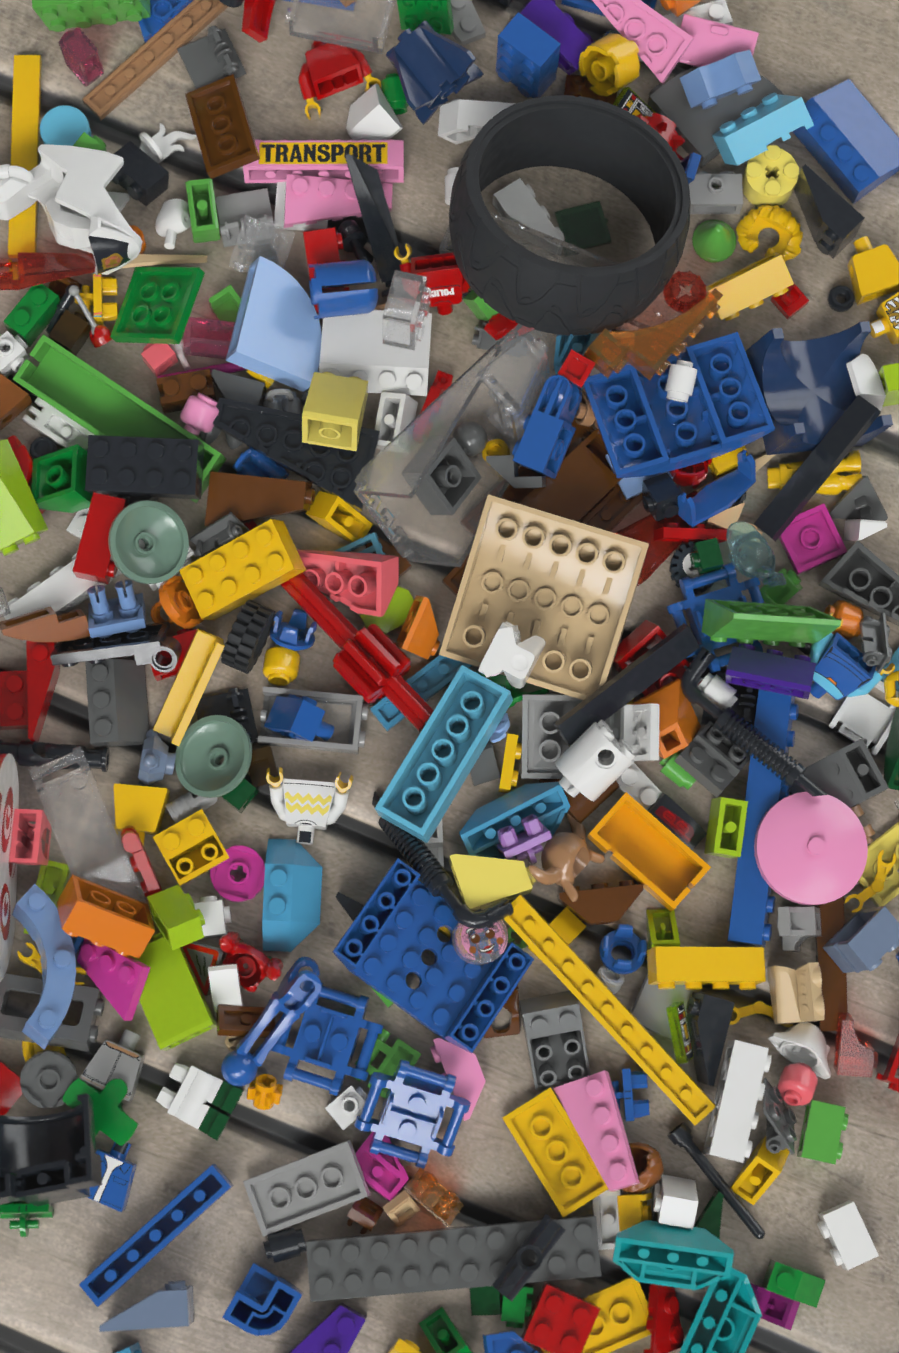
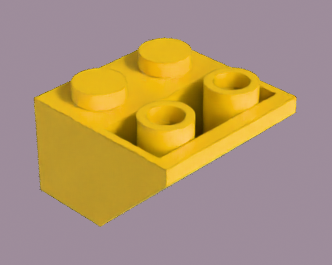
[153,809,230,886]

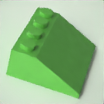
[702,599,841,647]

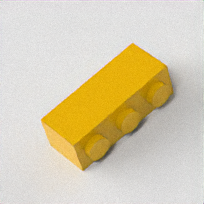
[703,252,794,321]

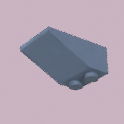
[99,1280,194,1332]

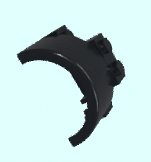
[0,1094,102,1206]

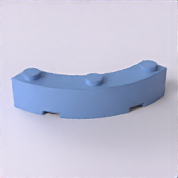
[12,884,76,1050]

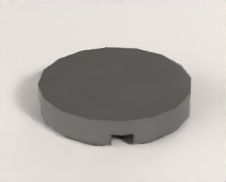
[20,1050,78,1108]

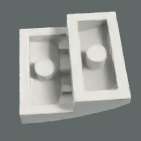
[606,703,659,761]
[593,1186,656,1250]

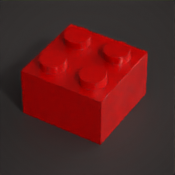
[522,1282,600,1353]

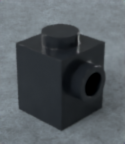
[642,473,683,521]

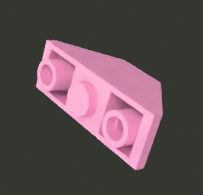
[430,1038,486,1121]

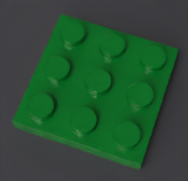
[110,267,205,344]

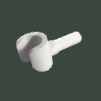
[168,339,191,371]

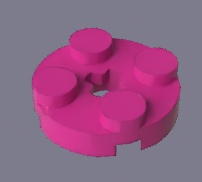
[210,845,265,902]

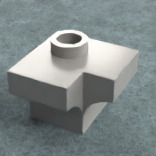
[777,906,821,952]

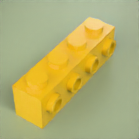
[647,946,766,990]

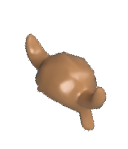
[529,813,605,902]

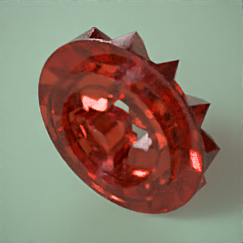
[663,270,707,313]

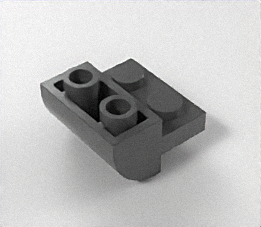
[675,721,750,798]

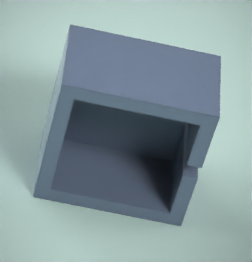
[822,906,899,973]

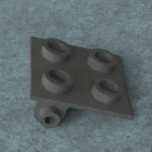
[177,26,246,89]
[763,1078,797,1155]

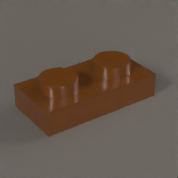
[216,1005,275,1038]

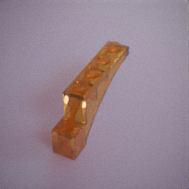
[583,288,723,380]

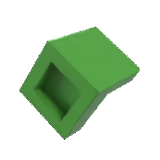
[208,284,241,331]

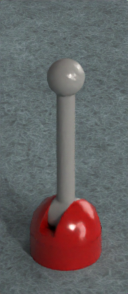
[69,285,112,348]

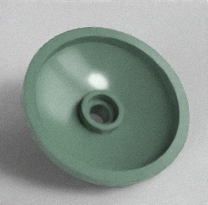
[108,500,189,584]
[175,715,252,798]

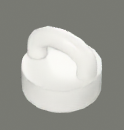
[596,965,625,994]

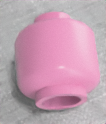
[180,393,219,436]

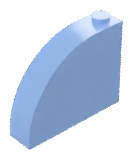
[226,256,322,392]

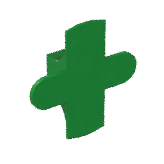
[63,1078,138,1146]

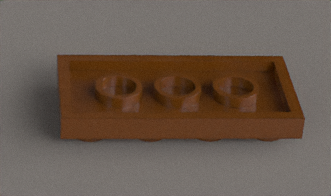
[185,74,260,179]

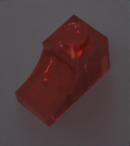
[833,1012,878,1078]

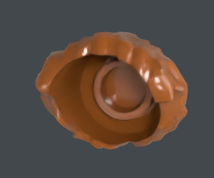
[622,1142,664,1194]

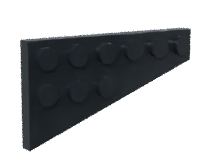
[213,397,380,512]

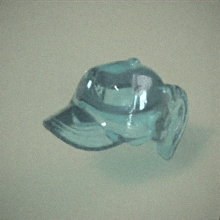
[726,522,787,588]

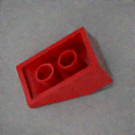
[612,620,702,698]

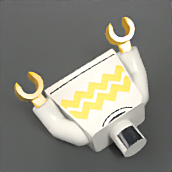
[266,767,354,844]

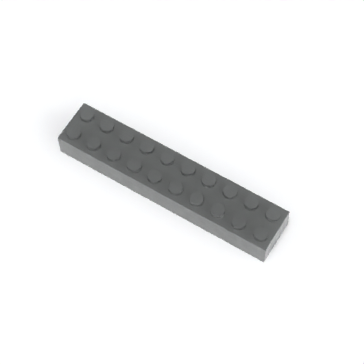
[306,1215,601,1302]

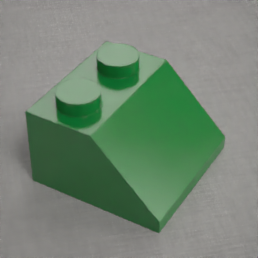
[31,444,93,513]

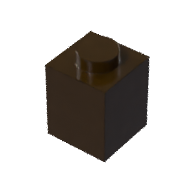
[48,310,91,356]

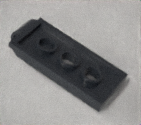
[50,622,182,673]

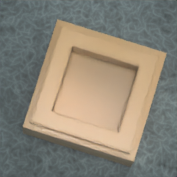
[382,1190,420,1227]

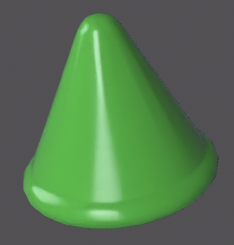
[692,220,736,263]

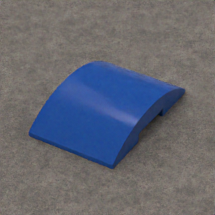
[583,332,775,478]

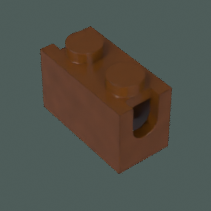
[156,368,217,414]

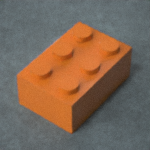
[57,874,155,959]

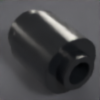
[263,1227,307,1263]

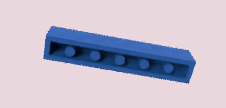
[79,1164,234,1307]

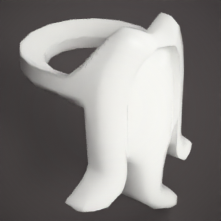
[139,123,197,163]

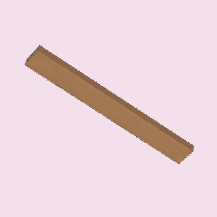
[82,0,228,121]

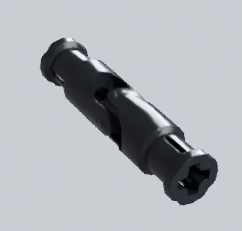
[0,739,110,772]

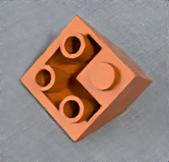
[631,678,701,759]

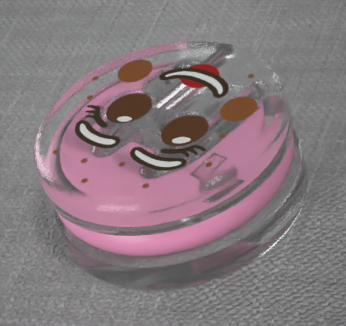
[452,911,508,965]

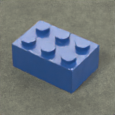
[496,12,561,98]

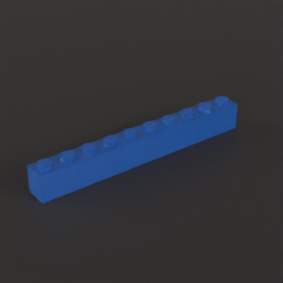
[728,690,799,947]

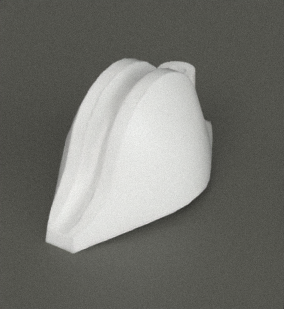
[768,1022,831,1079]

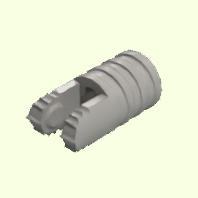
[165,791,218,824]

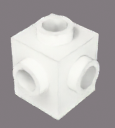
[0,331,29,378]

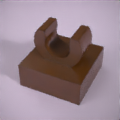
[347,1197,384,1235]

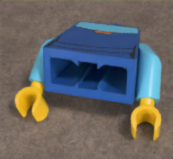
[810,613,895,700]

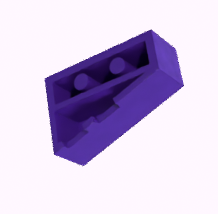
[506,0,593,75]
[289,1302,367,1353]

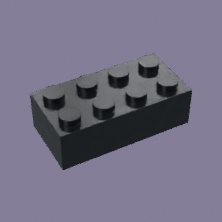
[85,435,204,499]

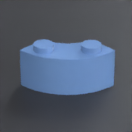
[680,50,761,109]

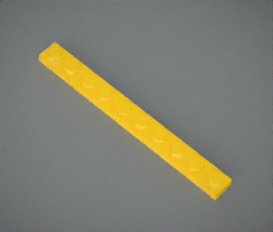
[503,894,716,1126]

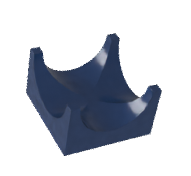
[746,321,893,455]

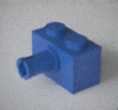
[264,694,334,742]

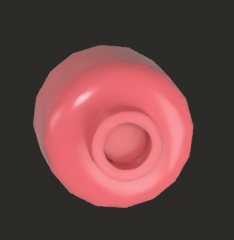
[777,1063,818,1106]

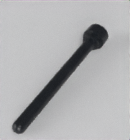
[667,1121,765,1239]

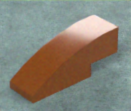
[0,606,90,642]

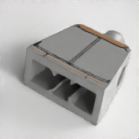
[80,1029,145,1101]

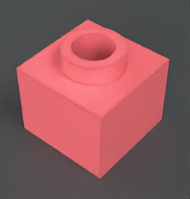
[141,343,178,377]

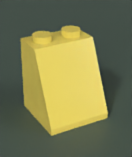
[302,372,368,451]
[449,854,536,912]

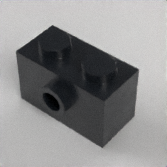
[111,141,169,206]

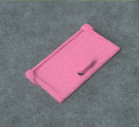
[679,14,759,67]

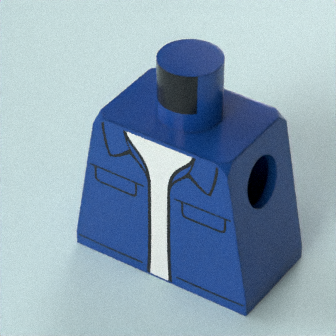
[87,1141,137,1212]

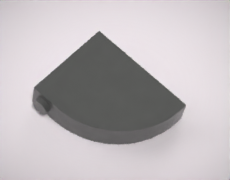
[647,67,784,168]

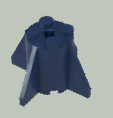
[386,21,484,125]

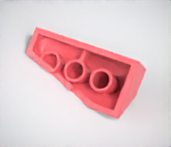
[297,549,399,617]

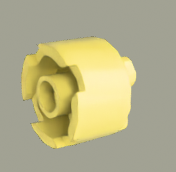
[742,145,799,207]

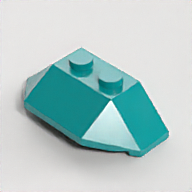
[613,1220,734,1290]
[679,1268,762,1353]

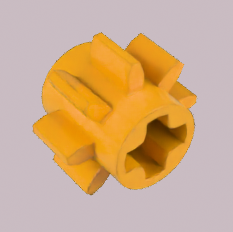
[247,1074,283,1110]

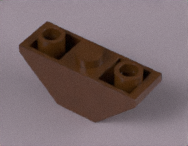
[557,880,644,926]

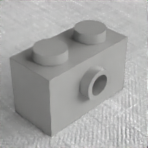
[689,171,743,214]

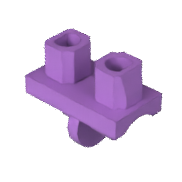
[497,814,552,865]

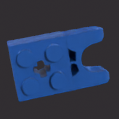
[512,375,582,479]

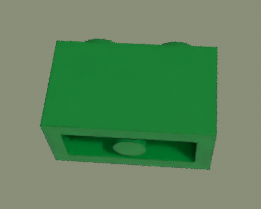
[3,280,60,347]

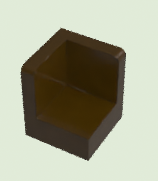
[248,746,279,788]

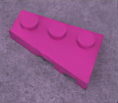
[77,938,150,1021]

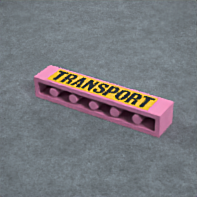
[243,139,404,183]

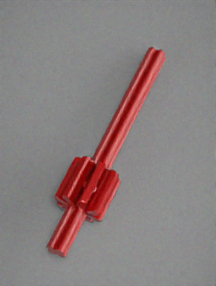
[244,520,434,732]

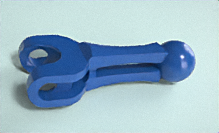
[221,957,322,1087]

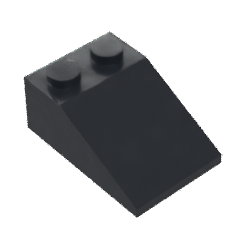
[794,164,865,259]

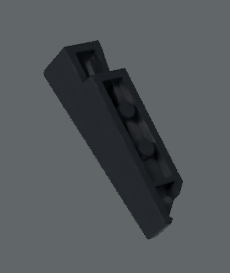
[345,154,402,283]

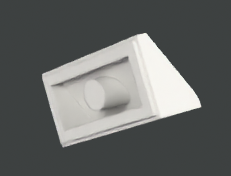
[844,519,887,541]

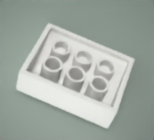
[319,310,432,396]

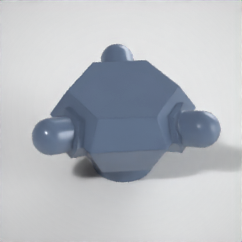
[138,729,176,787]

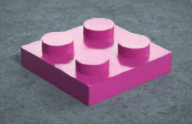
[779,503,847,575]

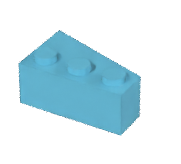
[712,93,814,166]

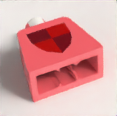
[9,809,52,865]

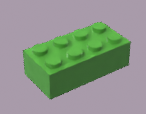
[32,0,151,32]

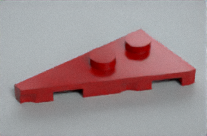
[644,1284,684,1353]

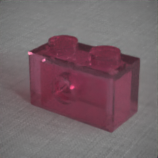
[183,317,235,360]

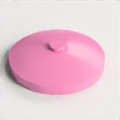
[754,792,868,905]

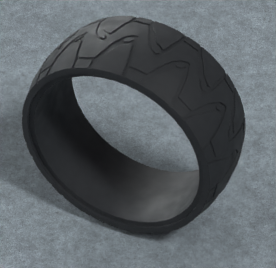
[449,95,690,336]

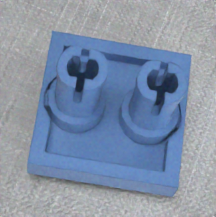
[87,580,146,638]

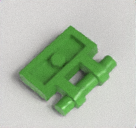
[353,1029,422,1098]

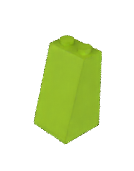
[0,439,48,556]
[130,933,217,1051]

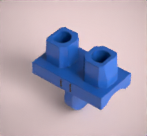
[611,1068,650,1121]

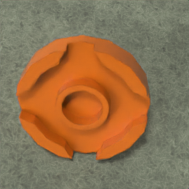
[151,575,204,629]

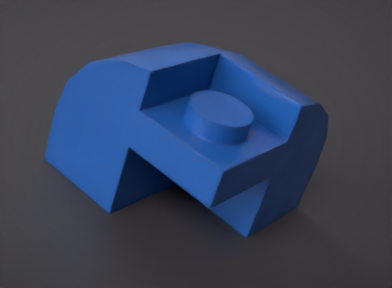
[222,1263,303,1336]

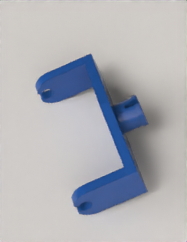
[677,450,756,527]

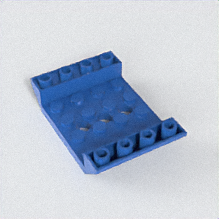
[332,858,534,1053]

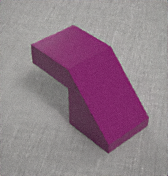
[750,1283,800,1330]

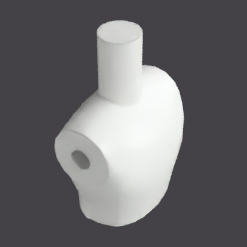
[155,199,191,250]

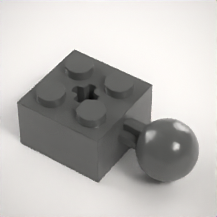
[402,421,487,515]

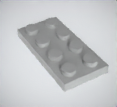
[243,1140,370,1236]

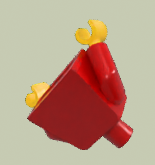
[298,39,381,120]

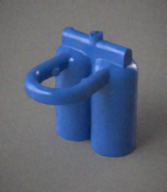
[233,447,289,479]

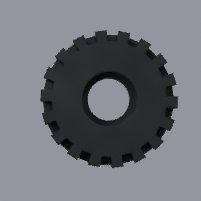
[221,600,276,674]

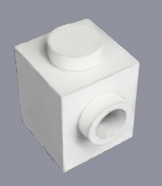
[194,896,231,939]
[325,1085,367,1130]

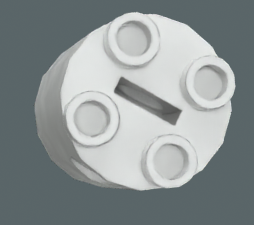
[554,719,636,802]

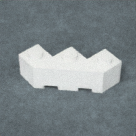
[438,99,517,145]

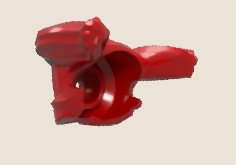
[219,931,283,992]

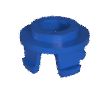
[270,609,317,651]
[599,924,647,974]

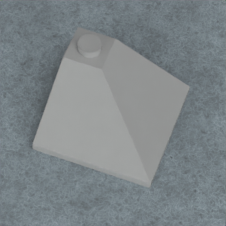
[522,695,607,779]

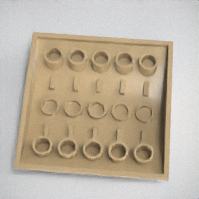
[439,494,649,700]

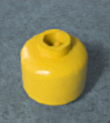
[262,644,300,686]

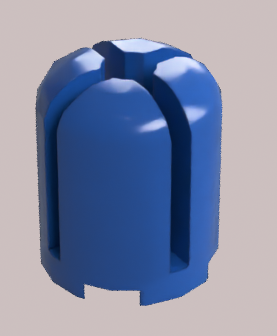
[308,260,378,319]

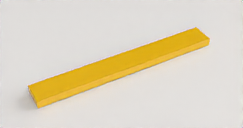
[8,55,42,258]

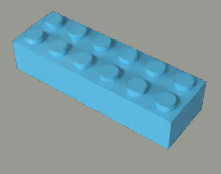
[375,665,513,843]

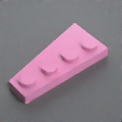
[592,0,694,84]
[284,174,393,228]
[553,1070,640,1192]

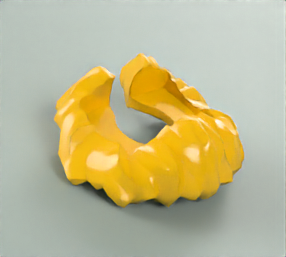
[736,204,803,263]

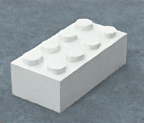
[703,1040,771,1163]

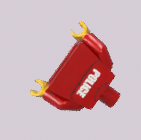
[394,244,471,315]

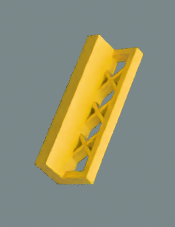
[153,628,225,746]

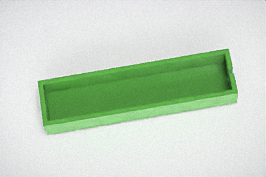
[13,334,226,504]

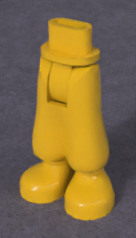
[767,450,862,495]

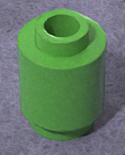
[659,751,696,790]

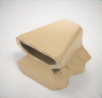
[767,962,825,1024]

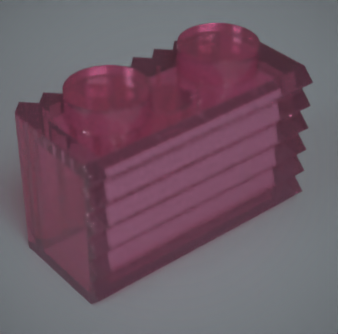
[58,27,104,87]

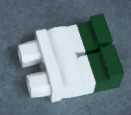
[156,1063,244,1141]

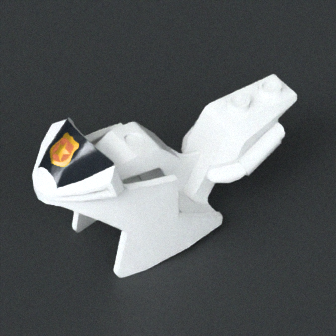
[0,144,142,275]

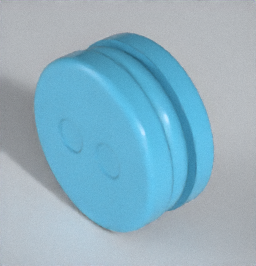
[40,105,92,146]

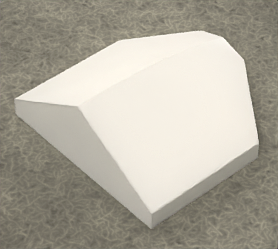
[346,84,403,140]
[846,354,886,411]

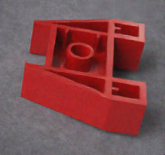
[0,641,60,742]

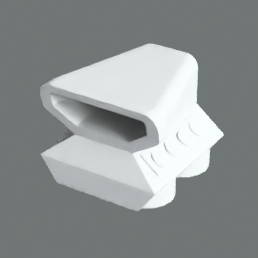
[478,621,546,689]

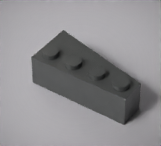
[818,541,899,626]

